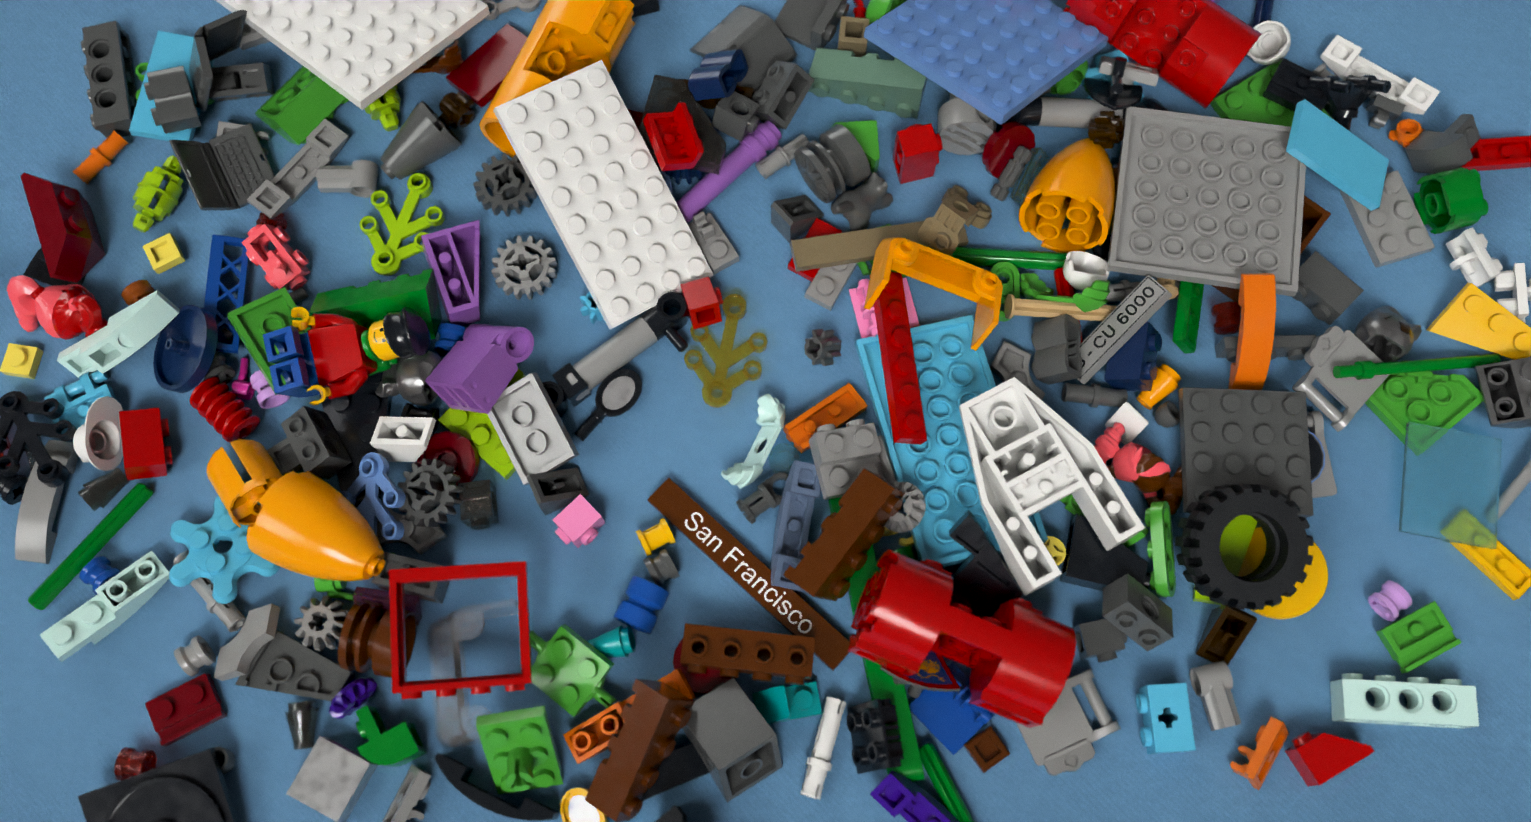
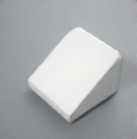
[1105,402,1149,445]

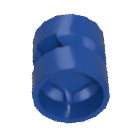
[613,576,670,635]

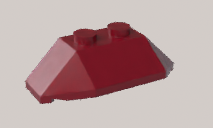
[20,173,105,283]

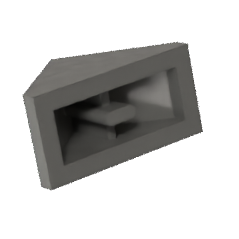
[771,195,824,243]
[526,468,589,515]

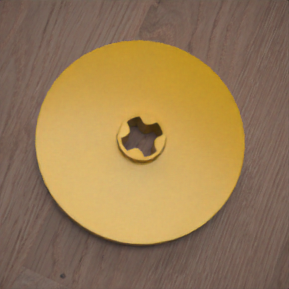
[1238,527,1328,619]

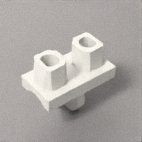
[1445,228,1503,288]
[1494,263,1531,323]

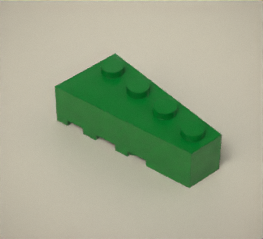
[309,268,442,339]

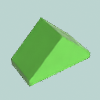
[832,120,880,173]

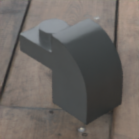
[1405,114,1480,174]

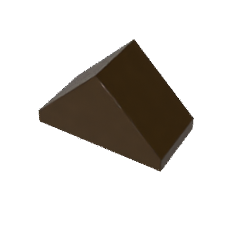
[1196,604,1257,666]

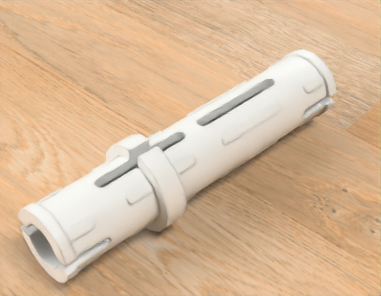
[800,697,846,800]

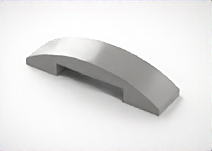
[247,119,349,220]
[15,440,78,564]

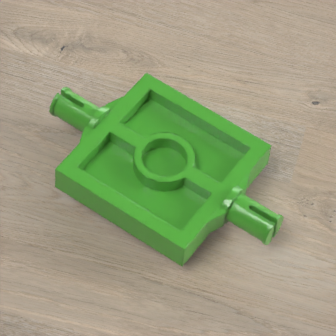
[530,624,617,717]

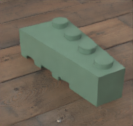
[808,48,927,119]

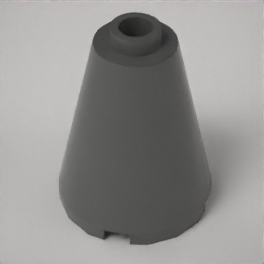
[380,101,462,180]

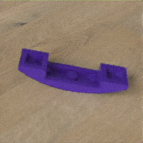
[870,770,959,822]

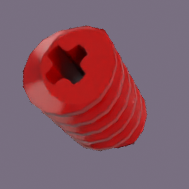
[190,377,260,442]

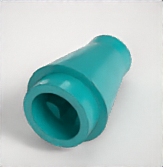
[587,626,636,658]

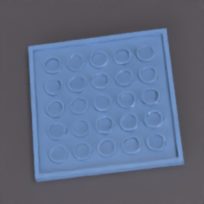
[864,0,1108,125]

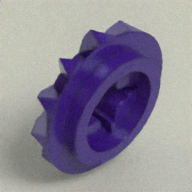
[329,677,378,719]

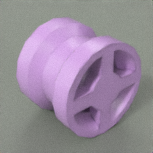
[1368,580,1412,621]

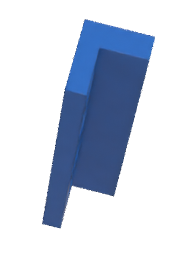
[204,234,248,354]

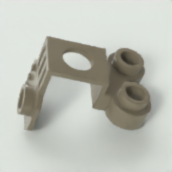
[917,185,992,256]

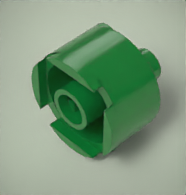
[1414,167,1488,234]

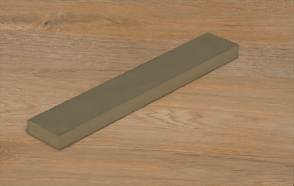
[790,221,969,272]

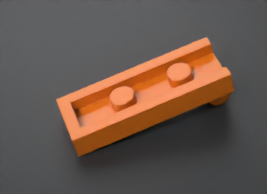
[783,383,868,454]

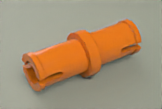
[72,130,129,184]

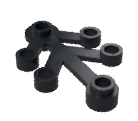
[0,391,77,488]

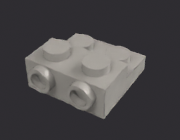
[808,419,885,500]

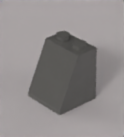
[682,677,783,802]

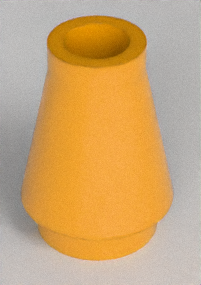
[1136,364,1181,410]

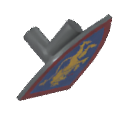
[880,651,960,698]

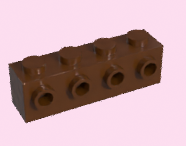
[680,623,815,685]

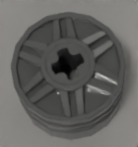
[794,124,871,203]

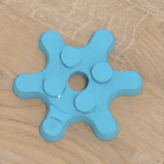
[169,496,280,604]

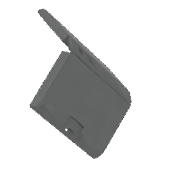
[690,5,797,95]
[189,10,247,111]
[169,123,275,210]

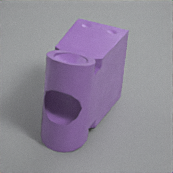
[425,324,534,414]

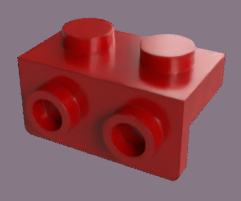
[642,102,704,171]

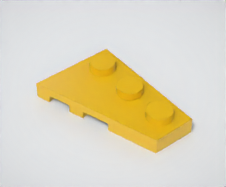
[1426,283,1531,360]

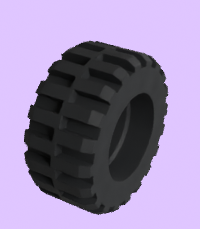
[1175,483,1314,610]

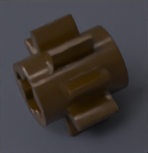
[439,92,475,128]
[1088,111,1125,149]

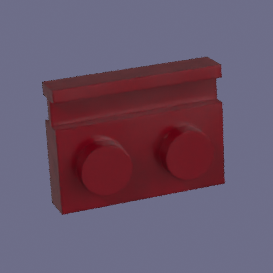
[145,673,227,747]

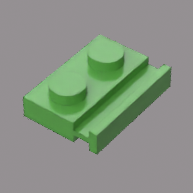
[1376,601,1462,674]

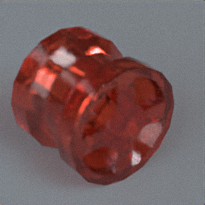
[1211,301,1242,335]
[114,747,157,780]

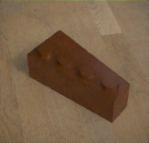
[783,468,905,601]

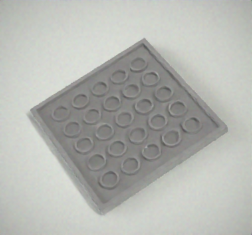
[1107,107,1306,297]

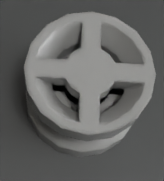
[174,635,216,677]

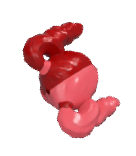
[7,275,108,340]

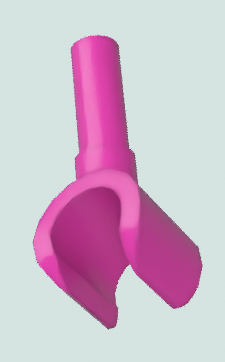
[232,358,255,400]

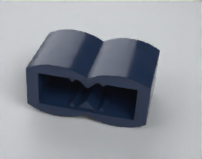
[688,49,748,101]

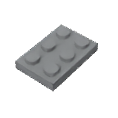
[1340,170,1435,268]
[487,372,579,485]

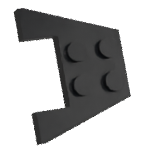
[949,510,1023,619]

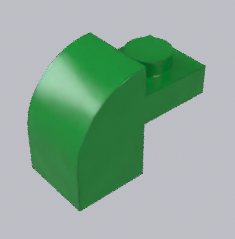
[355,705,427,767]

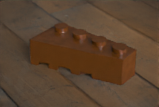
[585,679,694,822]

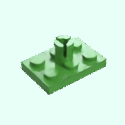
[227,287,311,395]
[476,706,563,795]

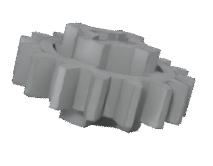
[491,236,558,300]

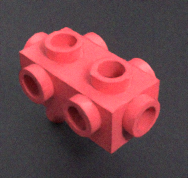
[241,224,310,291]

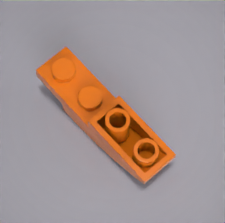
[563,669,696,764]

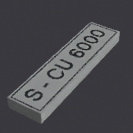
[1077,274,1172,385]

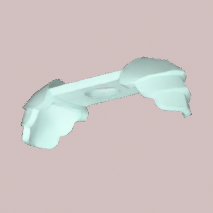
[721,394,786,489]

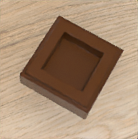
[963,726,1010,773]

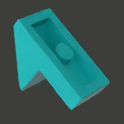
[752,681,822,724]

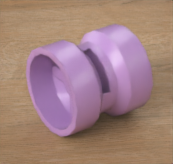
[250,370,290,409]

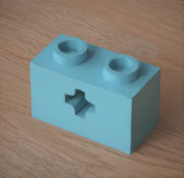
[1136,683,1196,754]

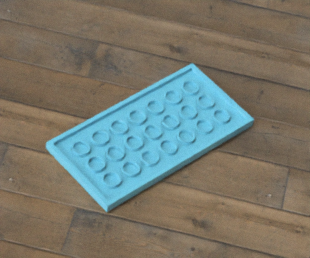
[855,315,1048,567]

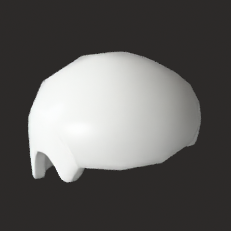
[1247,20,1291,65]
[1063,251,1110,291]

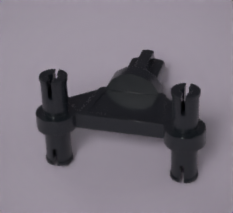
[1308,74,1391,131]

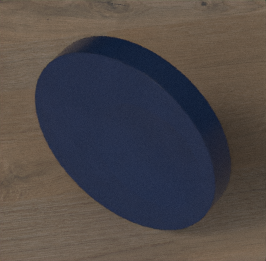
[153,305,218,393]

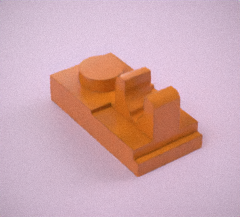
[1230,717,1289,790]

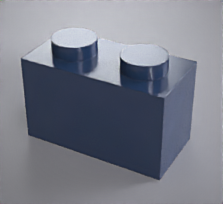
[1104,322,1162,391]

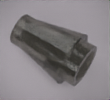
[78,468,130,511]
[285,700,319,750]

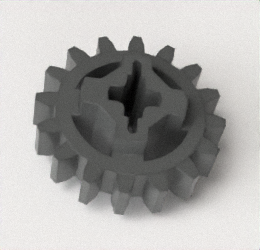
[473,153,537,217]
[397,458,463,528]

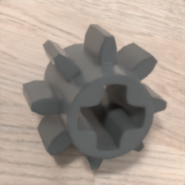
[805,329,841,366]

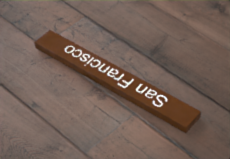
[647,478,850,671]

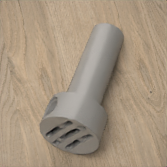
[937,93,996,155]

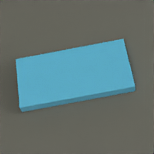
[129,31,215,141]
[1286,99,1389,211]

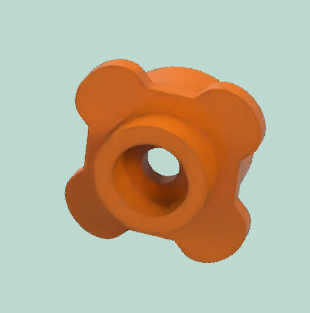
[1388,119,1425,148]

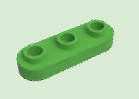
[1145,501,1176,597]

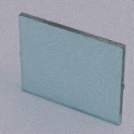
[1399,422,1502,549]

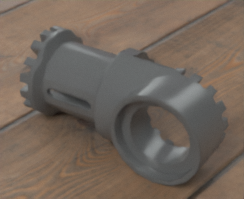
[736,472,789,524]

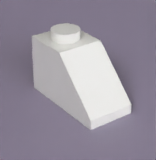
[370,416,436,462]

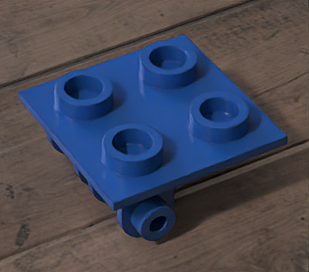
[909,662,995,756]

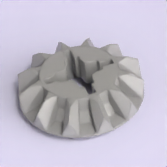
[884,481,926,533]

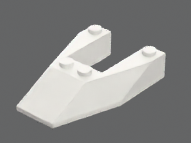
[959,377,1145,596]

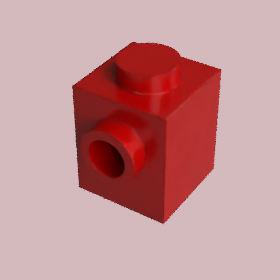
[680,276,723,330]

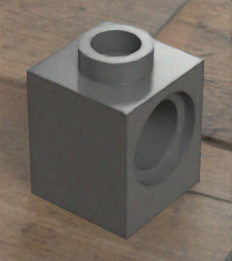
[711,91,760,142]

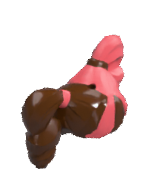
[1094,422,1183,515]

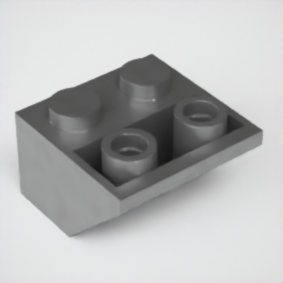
[1475,357,1531,429]

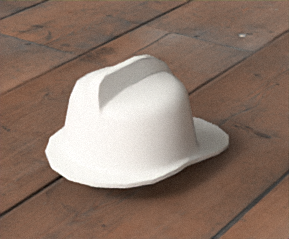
[73,396,123,471]

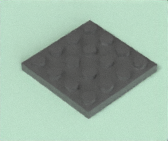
[1178,387,1314,517]

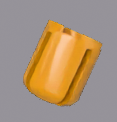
[206,439,283,528]

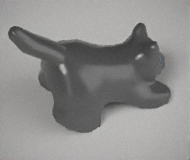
[831,172,893,231]

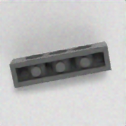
[81,21,137,138]

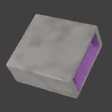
[286,736,378,822]

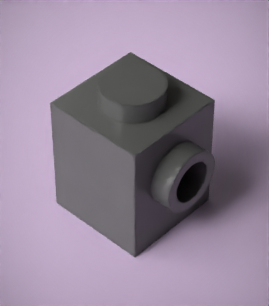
[1073,619,1127,662]

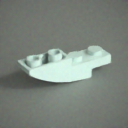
[57,290,180,379]
[40,550,169,662]

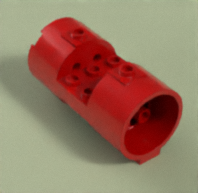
[1063,0,1262,109]
[847,549,1076,728]

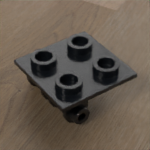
[847,698,904,774]

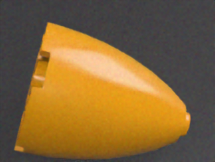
[1019,138,1115,253]
[247,471,385,581]

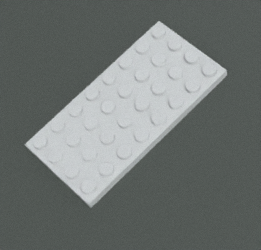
[493,60,714,329]

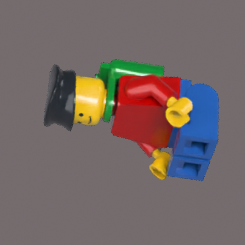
[263,307,431,405]

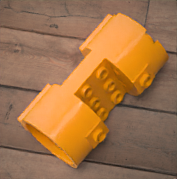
[479,0,635,158]

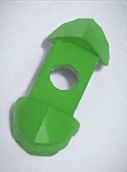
[1020,273,1110,312]

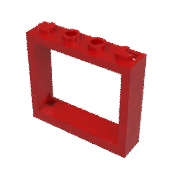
[389,561,533,699]

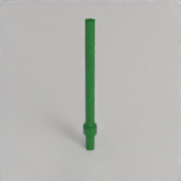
[1333,354,1501,380]

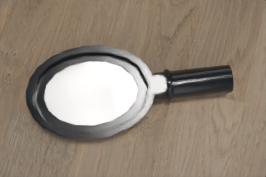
[574,369,642,441]

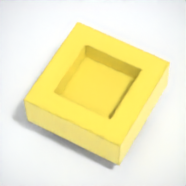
[142,233,186,274]
[0,343,44,379]

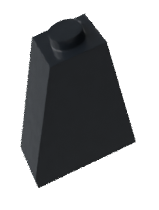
[1060,515,1150,591]

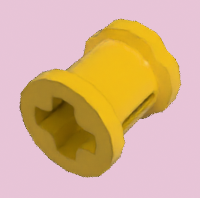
[635,518,676,556]

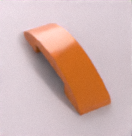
[1228,273,1276,390]

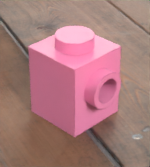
[553,494,605,548]

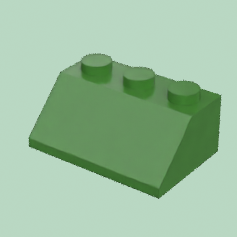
[254,66,349,145]

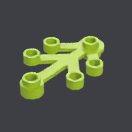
[359,173,445,276]

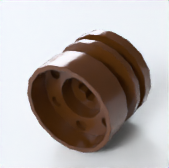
[338,602,417,678]

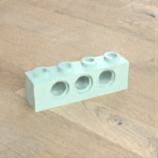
[1330,673,1479,729]

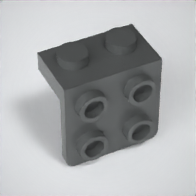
[774,0,850,51]

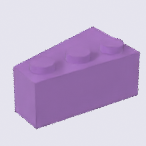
[421,220,481,326]

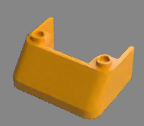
[864,237,1003,351]

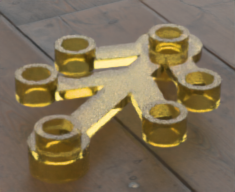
[684,294,767,408]

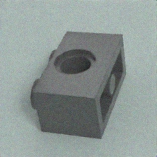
[1102,573,1173,652]

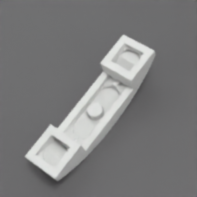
[1320,35,1440,115]

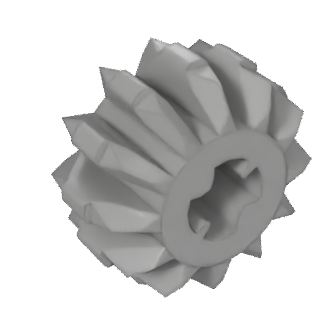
[294,596,349,652]

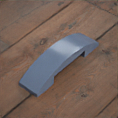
[771,460,821,591]

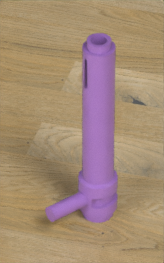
[676,120,782,223]

